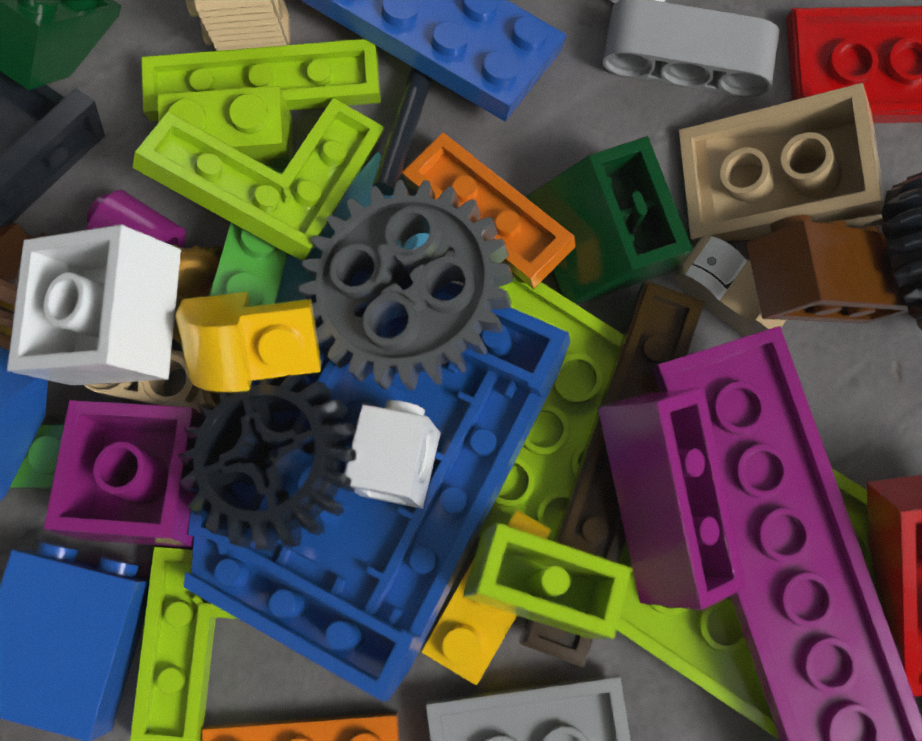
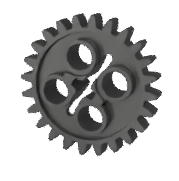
[299,180,513,391]

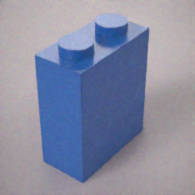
[0,541,150,741]

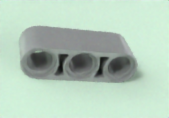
[603,0,779,97]

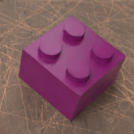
[44,400,206,548]

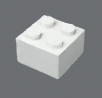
[7,225,181,385]

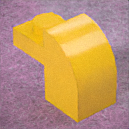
[176,292,321,392]

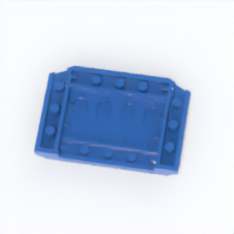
[184,268,570,701]

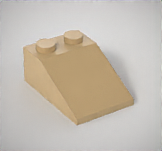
[679,83,885,243]

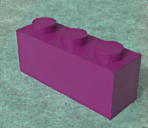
[598,387,746,610]

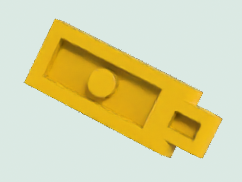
[421,510,551,686]

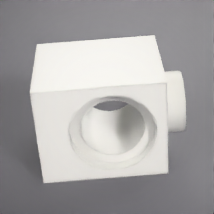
[345,400,440,509]

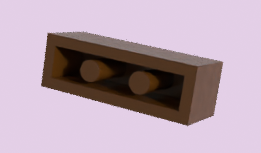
[746,215,908,324]

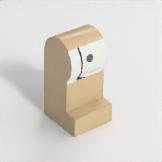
[674,235,786,337]

